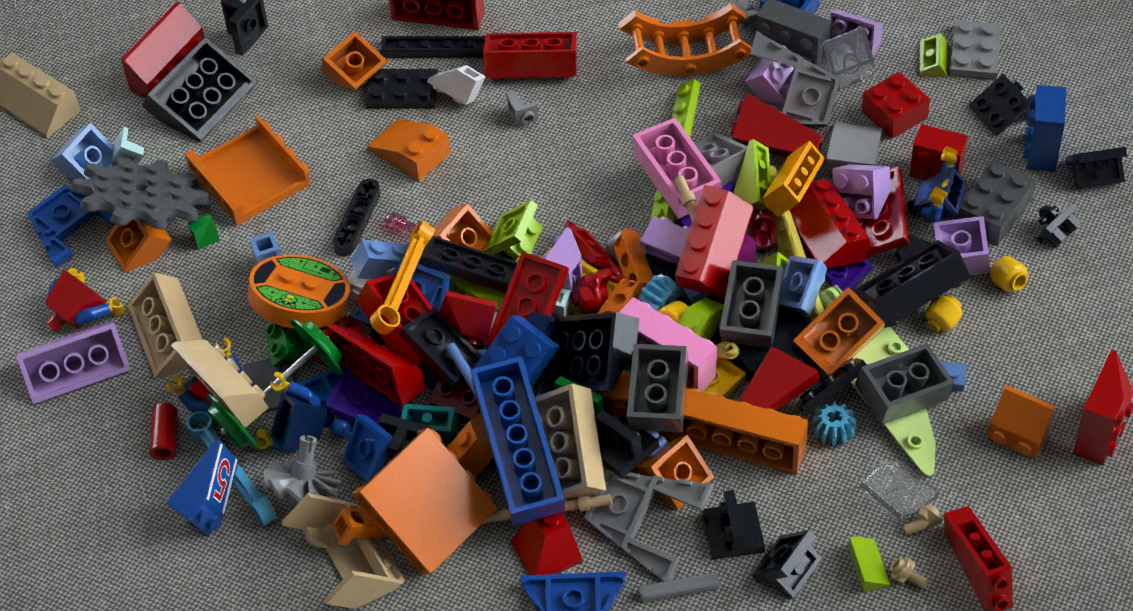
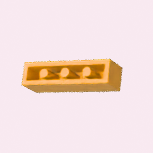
[762,141,825,217]

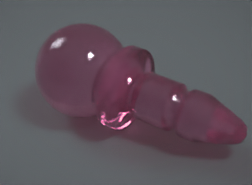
[384,212,416,233]

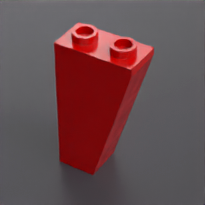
[730,94,823,157]
[944,505,1013,611]

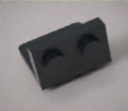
[969,74,1033,135]

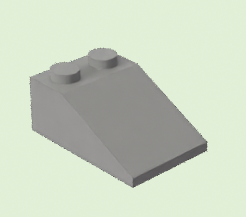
[694,132,748,187]

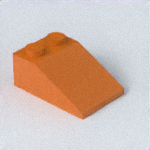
[367,119,451,181]
[793,287,885,375]

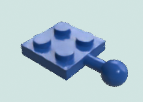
[331,414,393,483]

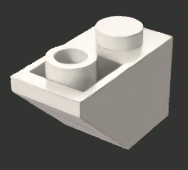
[427,65,486,105]

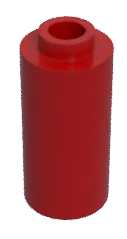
[149,402,178,461]

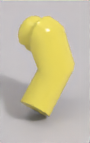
[715,341,739,360]

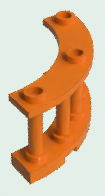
[618,3,752,77]

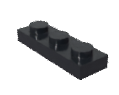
[795,358,867,415]

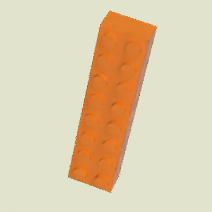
[596,370,808,475]

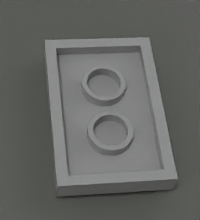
[950,20,1001,80]

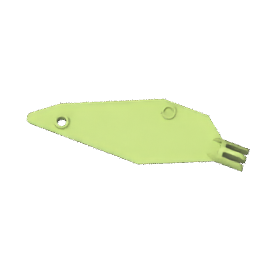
[818,285,936,476]

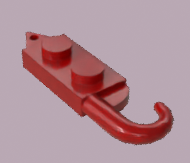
[564,220,625,284]

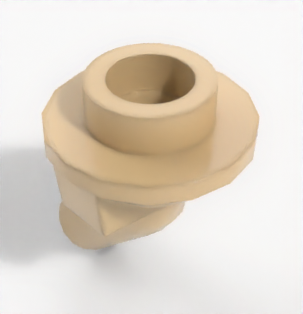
[904,504,942,535]
[890,557,929,589]

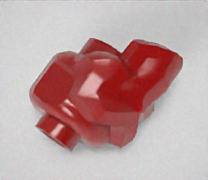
[571,268,612,314]

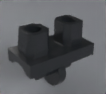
[1036,203,1082,248]

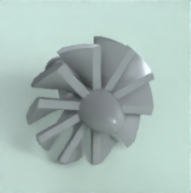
[263,435,341,509]

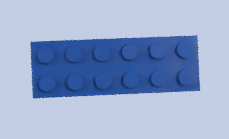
[470,356,565,526]

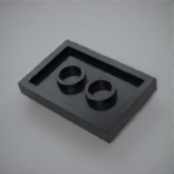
[365,69,438,109]
[398,307,482,388]

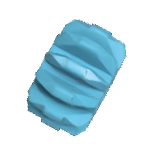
[638,274,680,311]
[811,401,857,447]

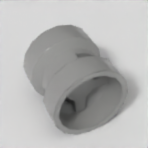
[735,0,758,32]

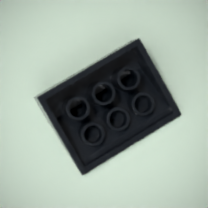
[142,37,258,142]
[540,312,639,394]

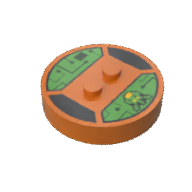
[247,254,350,329]

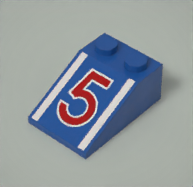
[166,439,239,537]

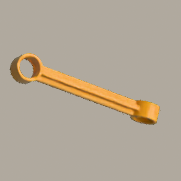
[370,220,435,335]

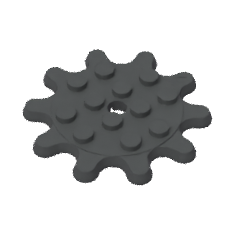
[70,156,210,229]

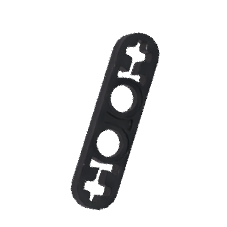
[333,179,381,256]

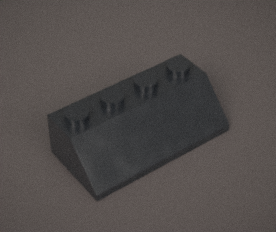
[853,240,971,328]

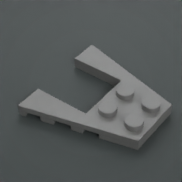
[730,31,841,125]
[584,470,714,582]

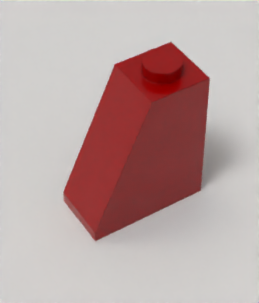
[740,347,820,411]

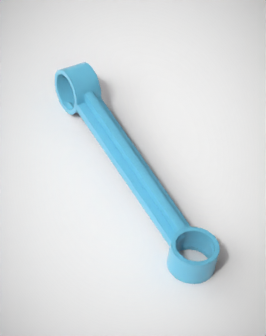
[186,411,277,527]

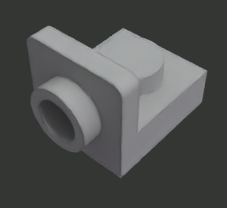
[506,90,538,127]

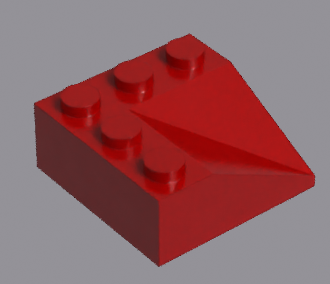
[1073,350,1133,465]

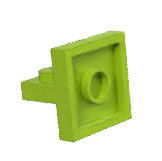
[485,200,543,260]

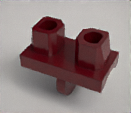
[749,209,776,253]

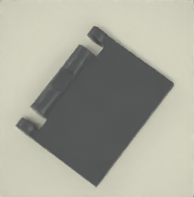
[243,358,295,413]

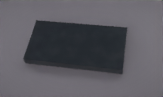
[419,236,517,292]

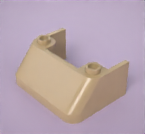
[282,493,404,609]

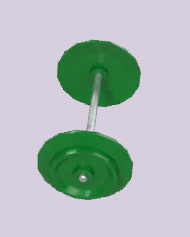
[207,319,343,451]

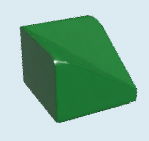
[188,214,220,249]

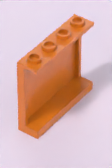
[185,115,310,226]
[352,428,497,575]

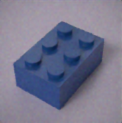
[1023,85,1067,172]
[474,316,560,387]

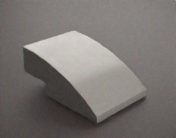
[826,122,882,172]

